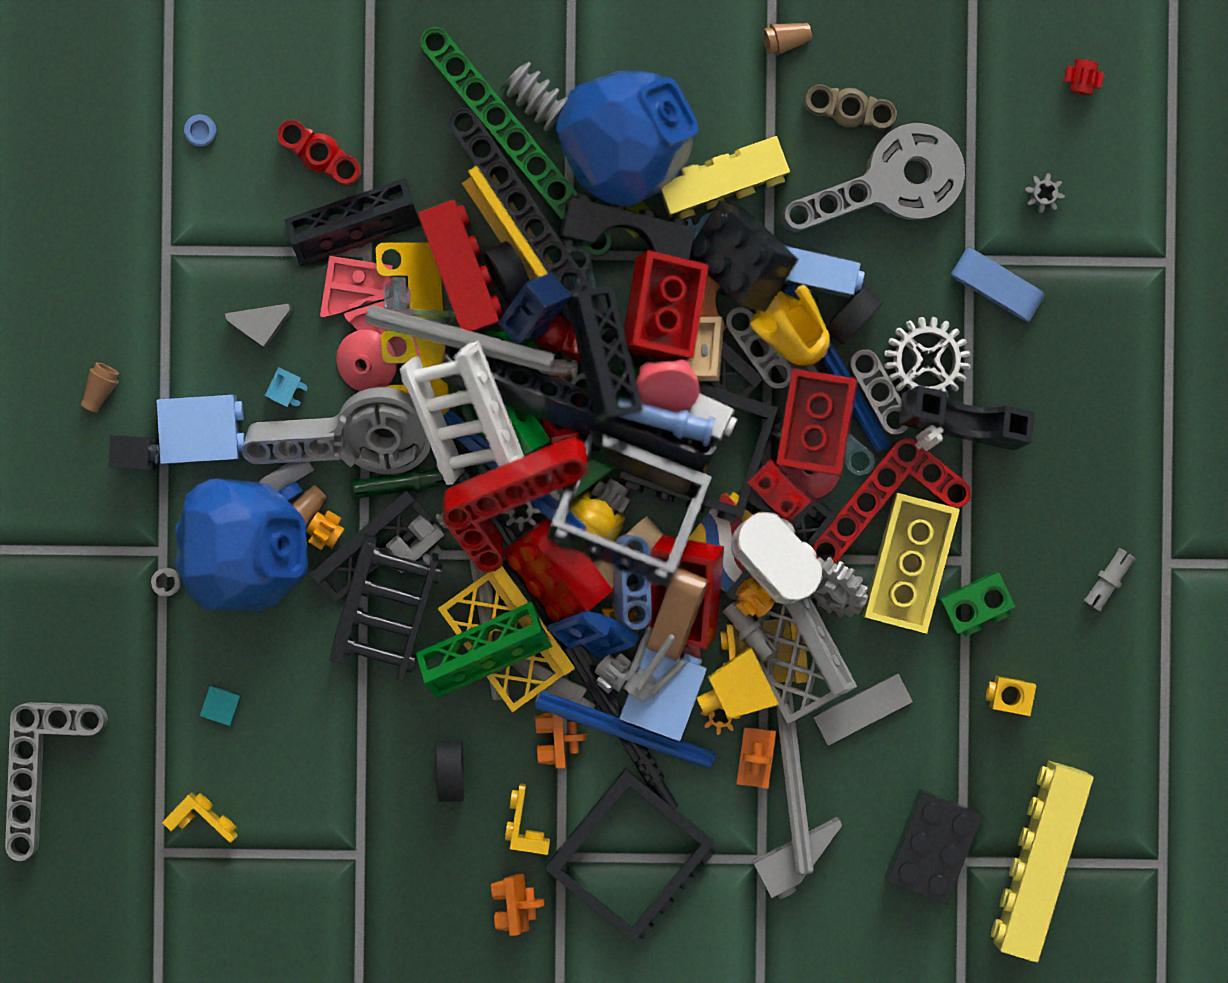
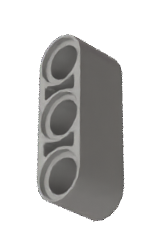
[726,307,792,389]
[848,349,908,435]

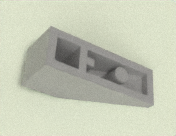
[753,817,842,899]

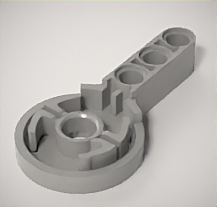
[780,123,965,232]
[242,387,431,474]

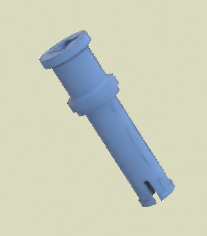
[617,396,715,446]

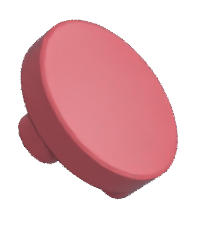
[636,360,700,413]

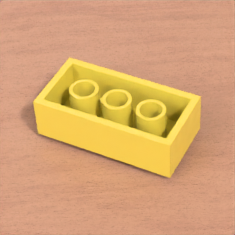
[862,493,960,634]

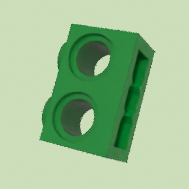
[938,571,1015,637]

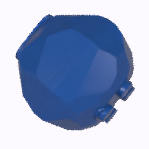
[557,70,698,206]
[175,479,308,611]

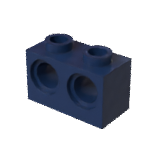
[498,272,571,345]

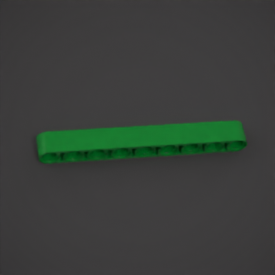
[421,27,612,257]

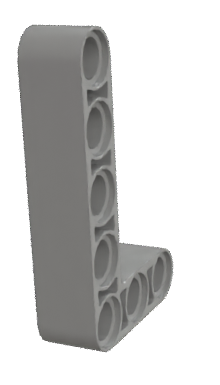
[5,702,108,861]

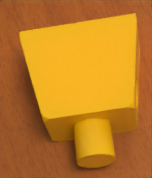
[696,647,778,719]

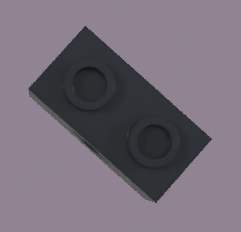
[109,435,161,470]

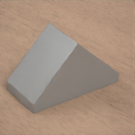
[225,303,292,348]

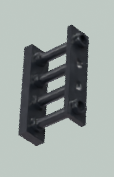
[329,534,443,681]

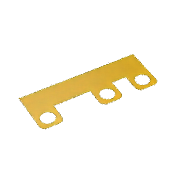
[376,242,449,415]

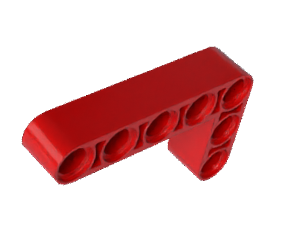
[443,438,587,572]
[812,438,971,563]

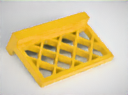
[462,166,553,281]
[438,566,575,712]

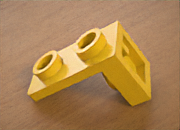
[505,783,550,855]
[162,792,238,843]

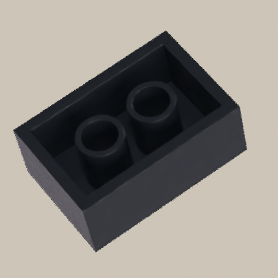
[690,200,799,312]
[885,788,983,905]

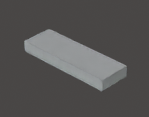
[813,673,913,745]

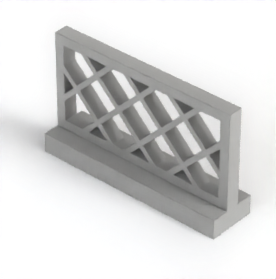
[744,596,857,724]

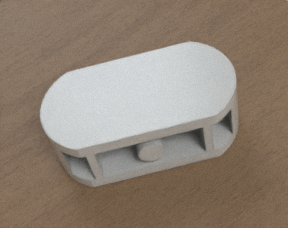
[731,513,822,604]

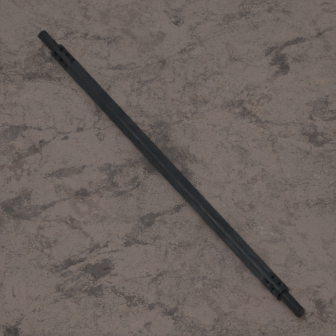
[399,377,679,809]

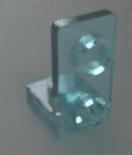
[384,277,455,325]

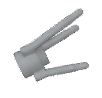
[624,626,687,702]

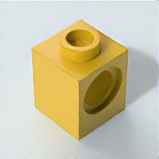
[985,676,1036,716]

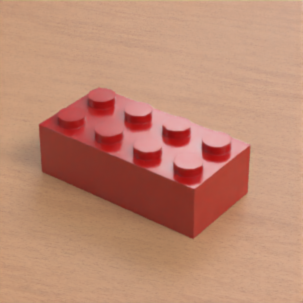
[418,199,504,333]

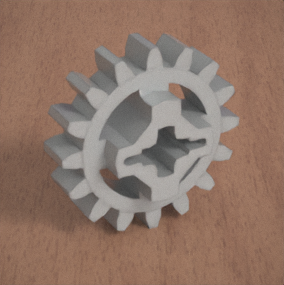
[809,557,869,618]

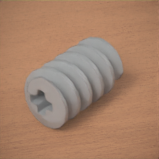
[500,62,567,133]

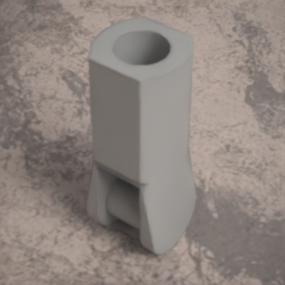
[259,461,315,491]

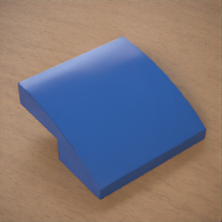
[547,611,639,659]

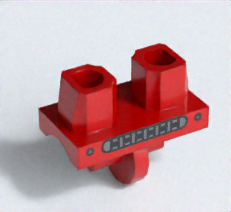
[747,459,811,522]

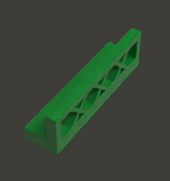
[416,601,552,698]

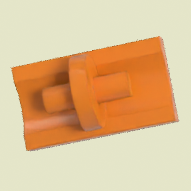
[535,713,587,768]
[736,727,776,789]
[491,873,545,936]

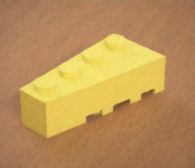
[660,136,790,220]

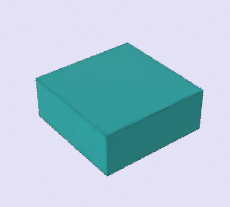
[200,685,241,726]

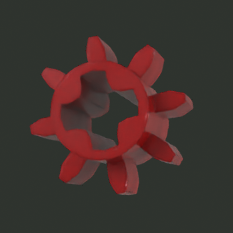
[1063,59,1105,96]

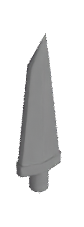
[511,659,596,709]

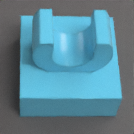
[265,367,308,407]

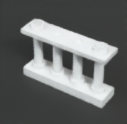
[400,341,524,485]

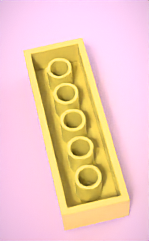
[991,761,1094,963]

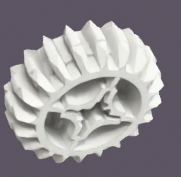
[884,317,970,397]

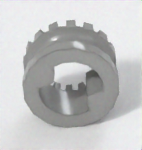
[151,568,182,597]

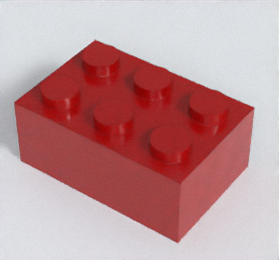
[624,250,708,362]
[776,368,858,476]
[503,518,613,622]
[645,535,724,649]

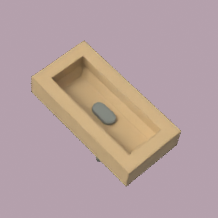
[688,317,724,381]

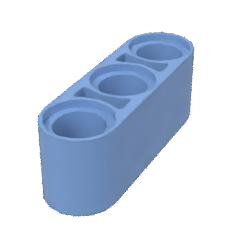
[950,247,1046,322]
[613,535,652,630]

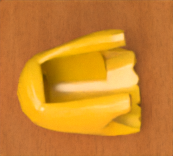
[750,285,830,366]
[569,490,625,543]

